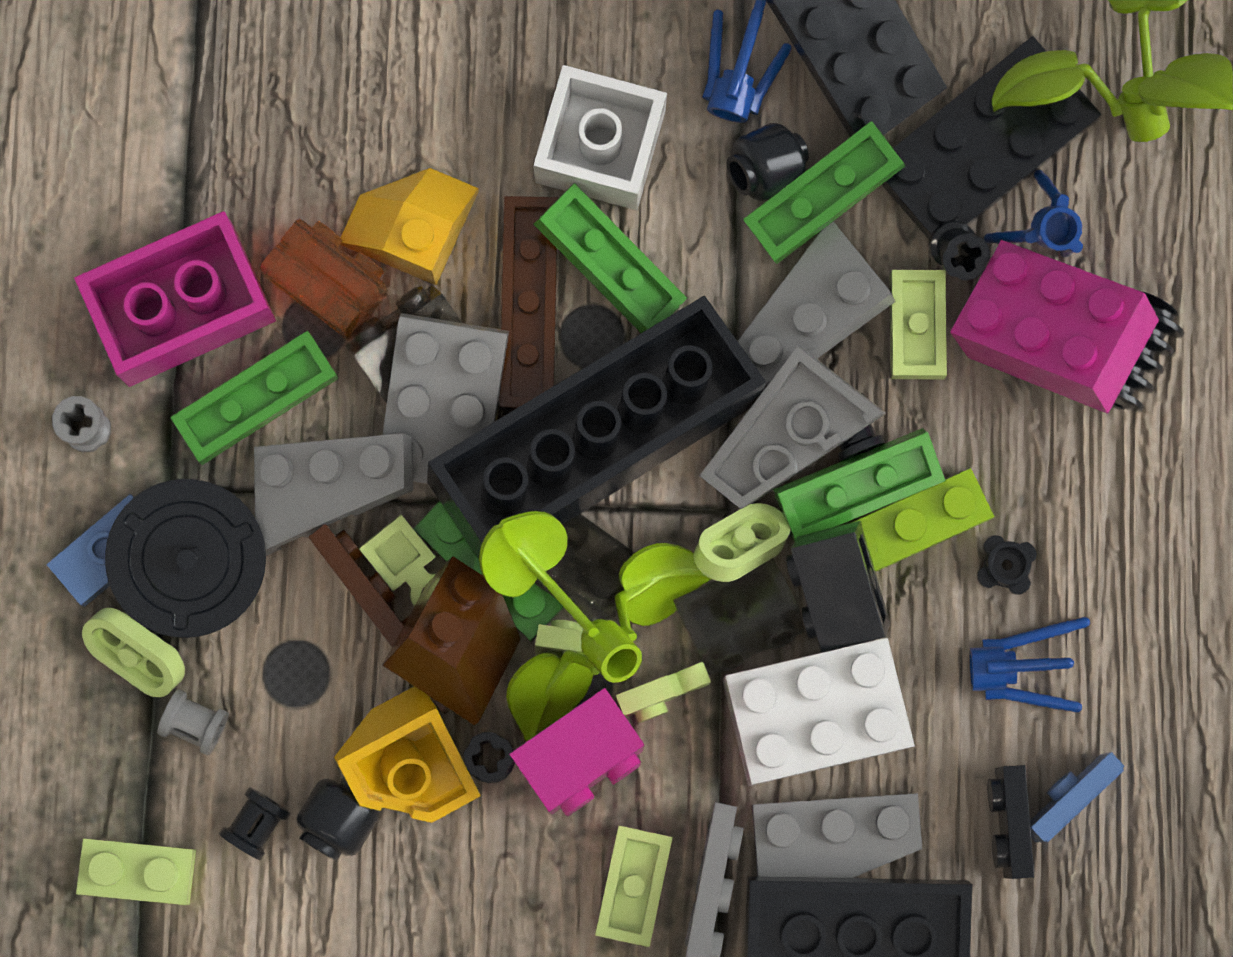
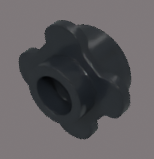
[977,535,1037,595]

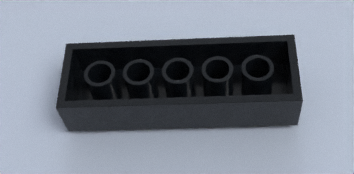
[427,295,766,559]

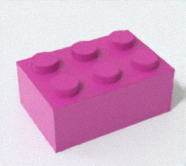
[74,211,276,387]
[950,240,1159,414]
[509,688,645,817]

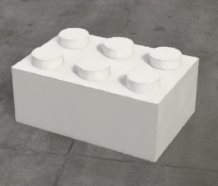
[723,637,915,786]

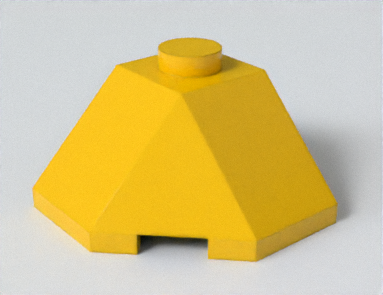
[338,168,479,285]
[334,686,481,823]

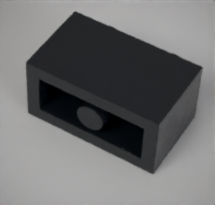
[786,521,891,653]

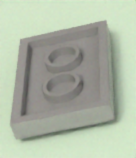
[383,313,509,484]

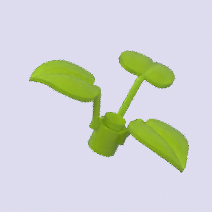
[992,0,1233,142]
[479,511,711,742]

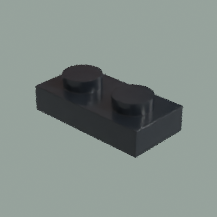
[987,765,1035,879]

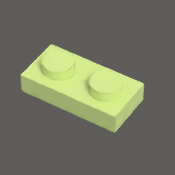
[890,270,947,380]
[595,825,673,947]
[76,839,196,905]

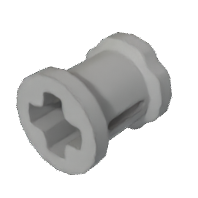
[52,396,111,452]
[157,689,229,756]

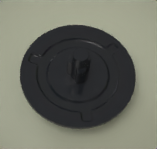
[105,479,266,638]

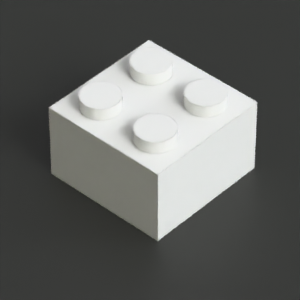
[533,65,667,210]

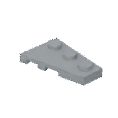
[738,221,895,391]
[699,346,886,509]
[254,433,413,556]
[752,793,922,878]
[685,802,744,957]

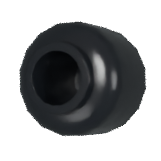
[726,123,809,201]
[296,776,379,861]

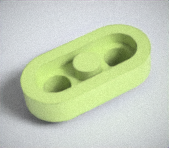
[694,503,790,582]
[82,608,185,697]

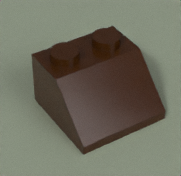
[382,556,521,725]

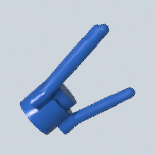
[702,0,792,123]
[984,170,1083,258]
[969,617,1090,713]

